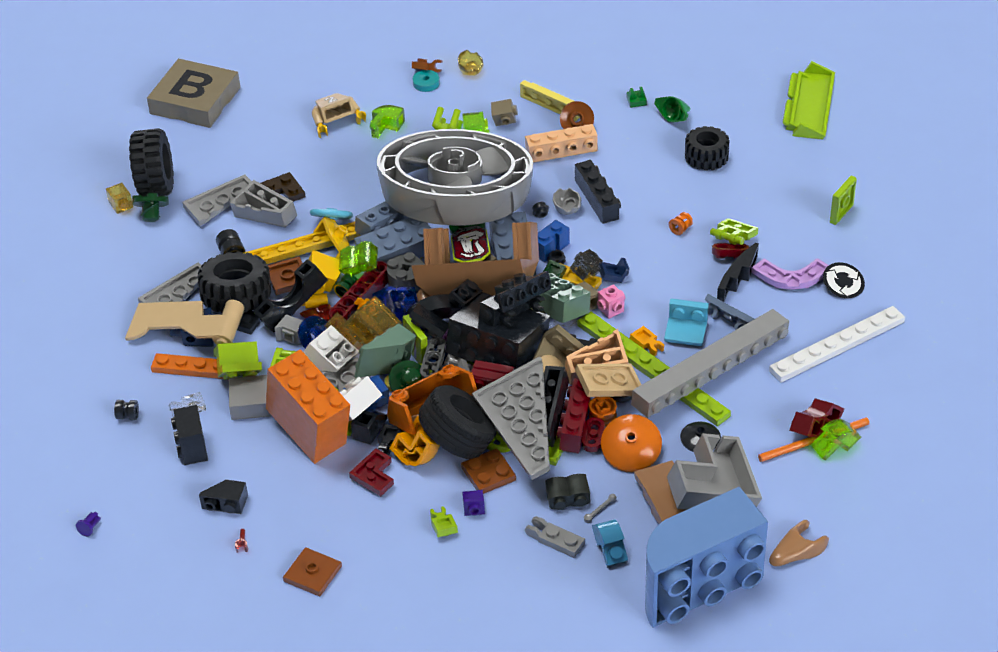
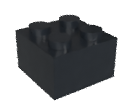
[171,405,208,465]

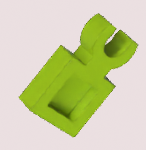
[430,506,458,537]

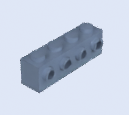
[355,201,409,235]

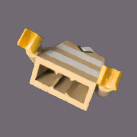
[312,93,366,138]

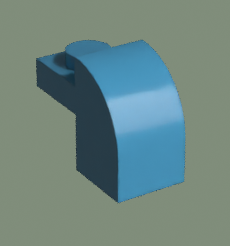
[592,519,628,566]

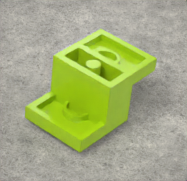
[213,341,262,380]

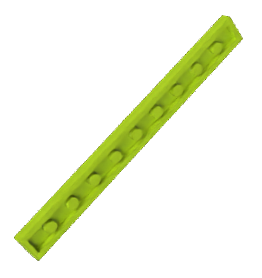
[577,311,731,426]

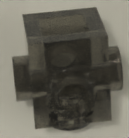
[569,249,603,281]

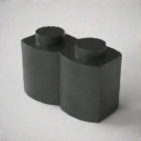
[545,474,591,510]

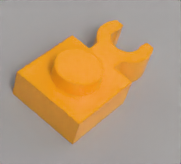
[629,326,665,356]

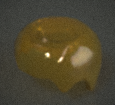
[457,50,484,76]

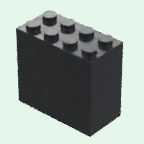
[445,292,551,370]

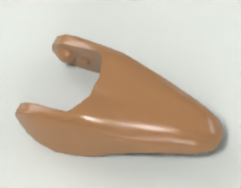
[769,520,829,566]

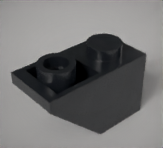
[449,279,483,310]
[351,409,388,445]
[199,480,248,514]

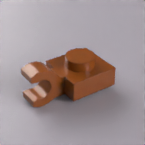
[411,58,443,72]

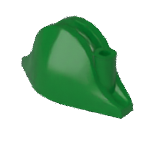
[654,96,691,122]

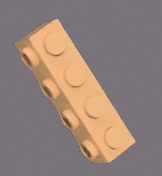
[525,124,597,162]

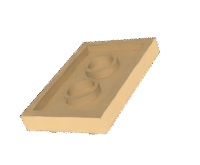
[575,364,641,397]

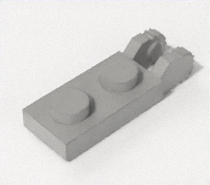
[525,516,585,558]

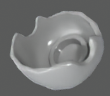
[553,188,582,215]

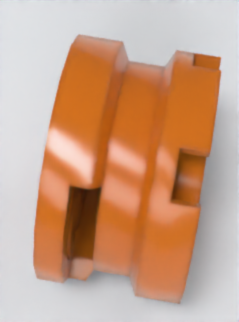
[589,397,617,426]

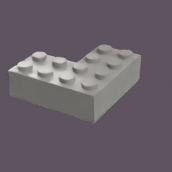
[667,433,762,509]

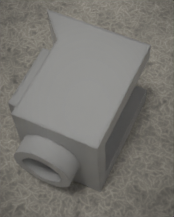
[275,315,308,345]

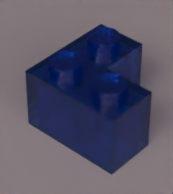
[372,287,418,330]

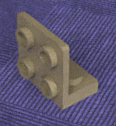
[533,324,585,367]

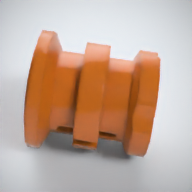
[668,212,693,235]

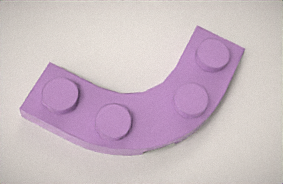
[751,258,829,289]

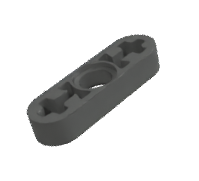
[420,337,446,380]

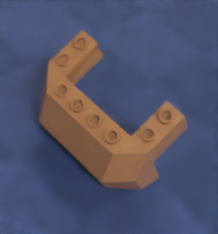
[411,222,539,296]

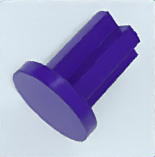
[75,511,101,537]

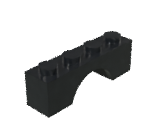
[253,259,328,333]

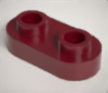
[712,243,749,259]
[582,417,605,453]

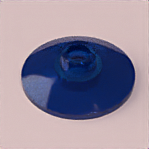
[298,316,330,349]

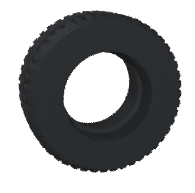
[419,385,497,459]

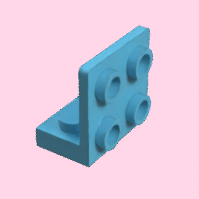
[664,299,709,346]

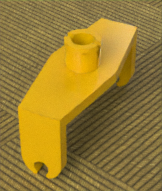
[313,217,353,267]

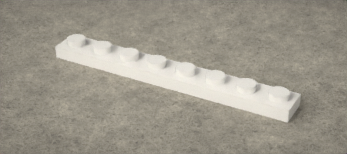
[769,306,905,383]

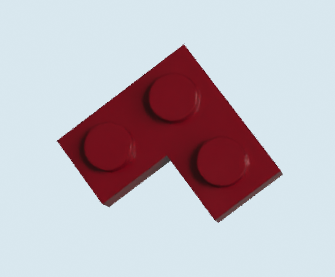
[349,448,394,497]

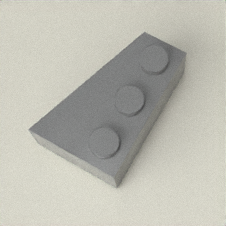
[230,180,297,227]

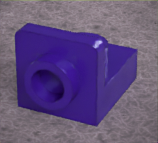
[462,490,485,516]

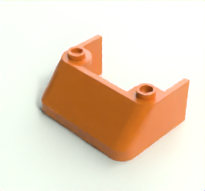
[387,364,477,435]

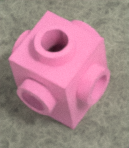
[597,284,625,319]

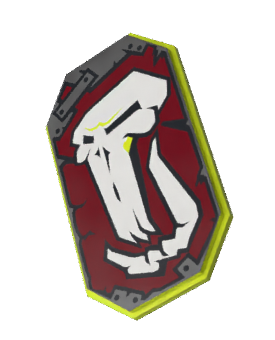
[451,226,491,262]

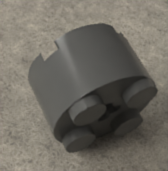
[387,252,424,297]

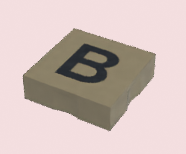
[147,58,241,128]

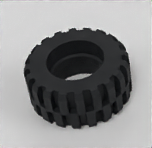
[129,128,174,197]
[197,252,271,313]

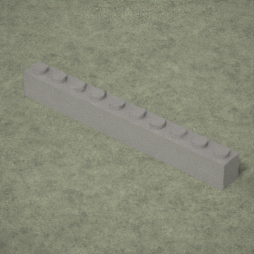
[631,309,789,418]

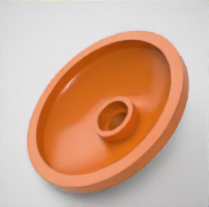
[601,414,662,472]

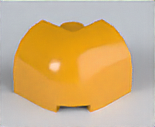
[389,416,440,466]

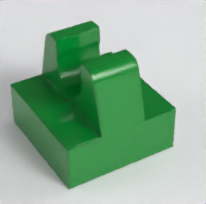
[626,87,647,108]

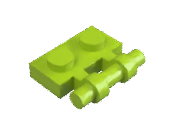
[710,218,758,245]

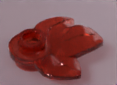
[300,304,332,328]

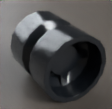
[216,229,245,255]

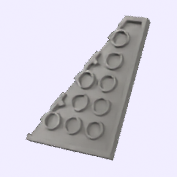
[472,356,550,480]

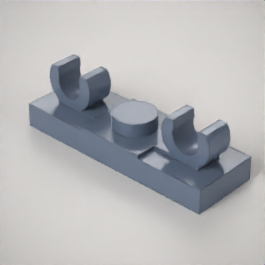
[705,294,754,330]

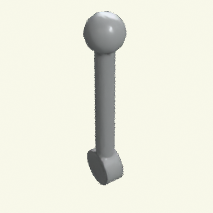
[584,494,617,523]

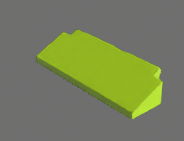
[782,61,835,139]

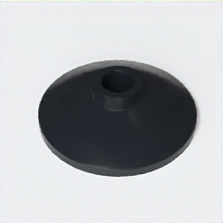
[680,421,721,452]

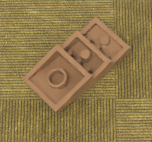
[634,460,688,524]

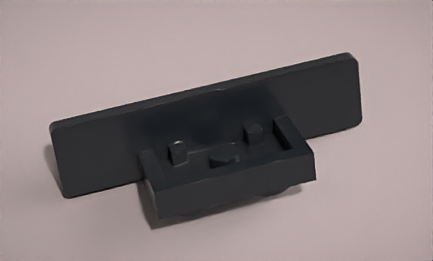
[494,271,551,313]

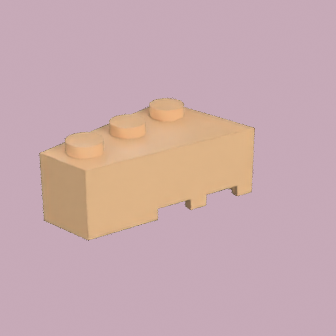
[565,329,628,385]

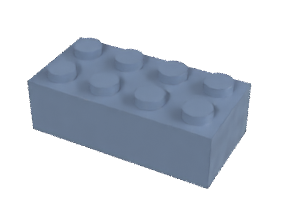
[489,212,536,276]
[354,218,431,270]

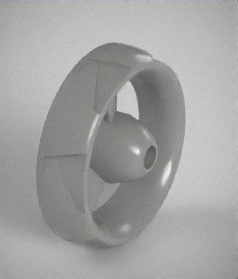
[377,129,533,226]

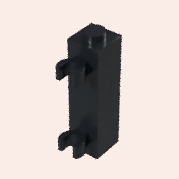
[479,295,545,327]

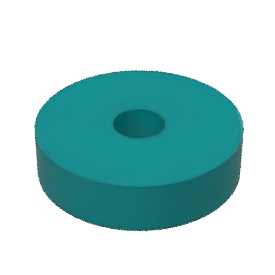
[413,70,440,92]

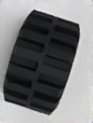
[685,126,730,171]

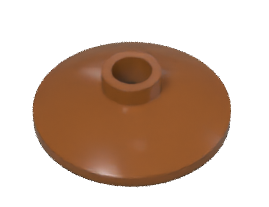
[560,101,594,129]

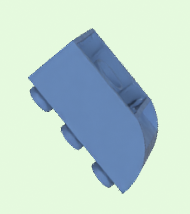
[645,487,768,628]

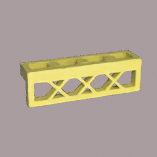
[520,80,580,121]

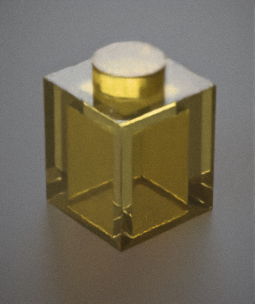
[106,183,133,214]

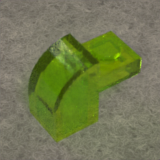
[369,105,405,139]
[811,419,861,461]

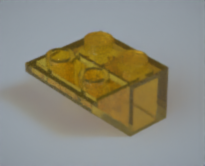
[343,296,402,346]

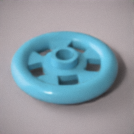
[310,208,353,220]

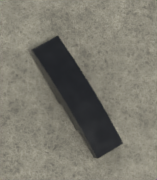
[717,243,759,302]

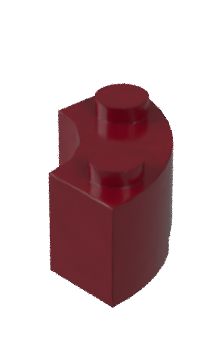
[789,398,844,438]

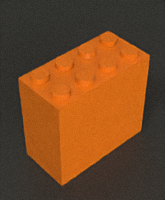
[266,349,350,464]

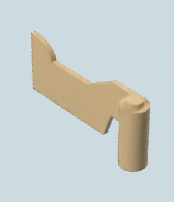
[125,300,244,345]

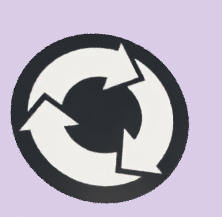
[823,262,865,298]

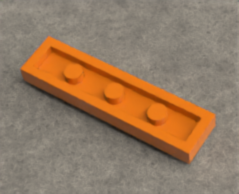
[151,353,223,379]

